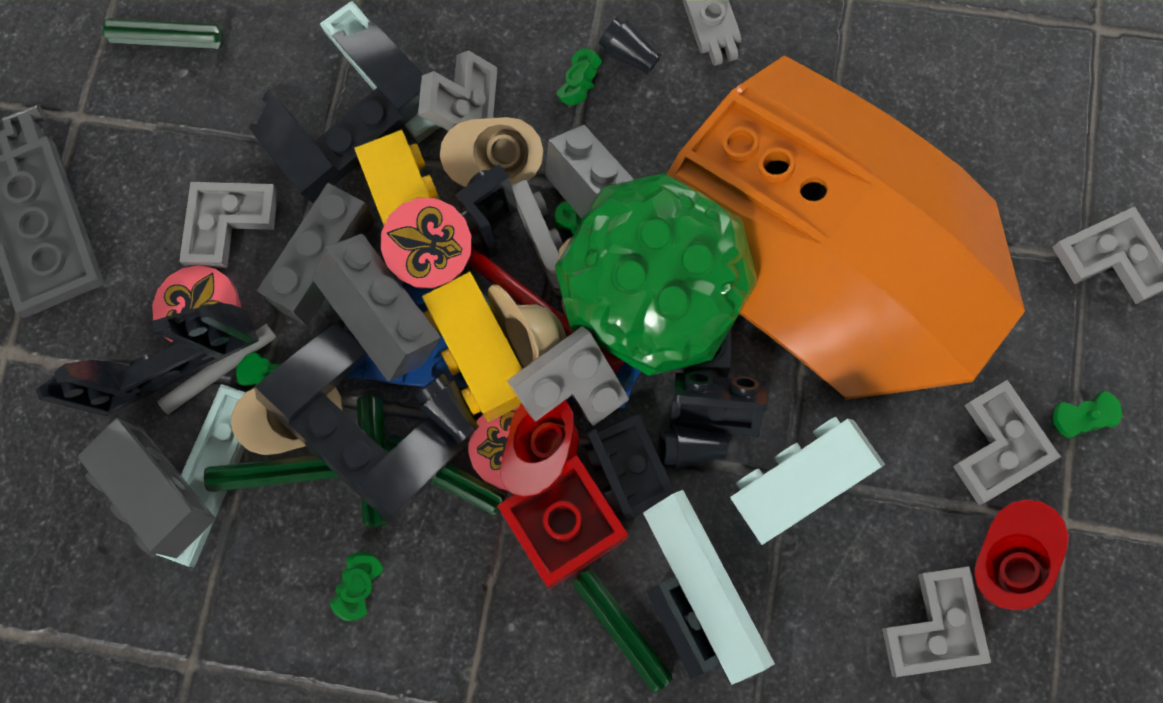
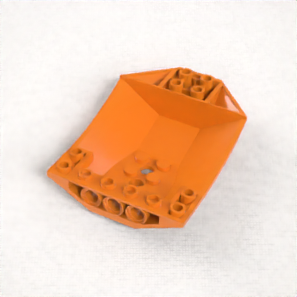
[667,55,1025,400]

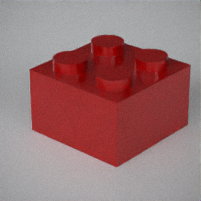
[497,455,628,590]

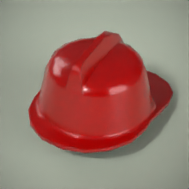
[500,400,579,497]
[974,500,1069,610]

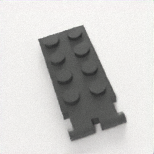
[0,104,105,318]

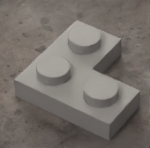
[418,50,497,131]
[179,182,278,268]
[1052,206,1163,304]
[507,326,629,426]
[953,380,1061,505]
[882,567,991,677]

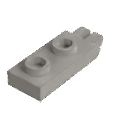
[682,0,741,66]
[512,180,563,296]

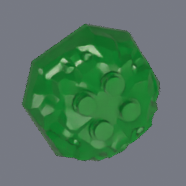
[555,172,758,376]

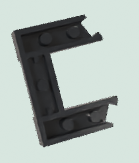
[249,21,423,203]
[36,302,259,416]
[255,321,470,524]

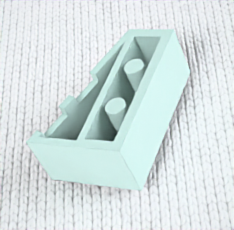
[730,417,885,545]

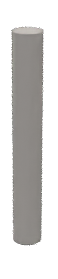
[157,323,277,415]

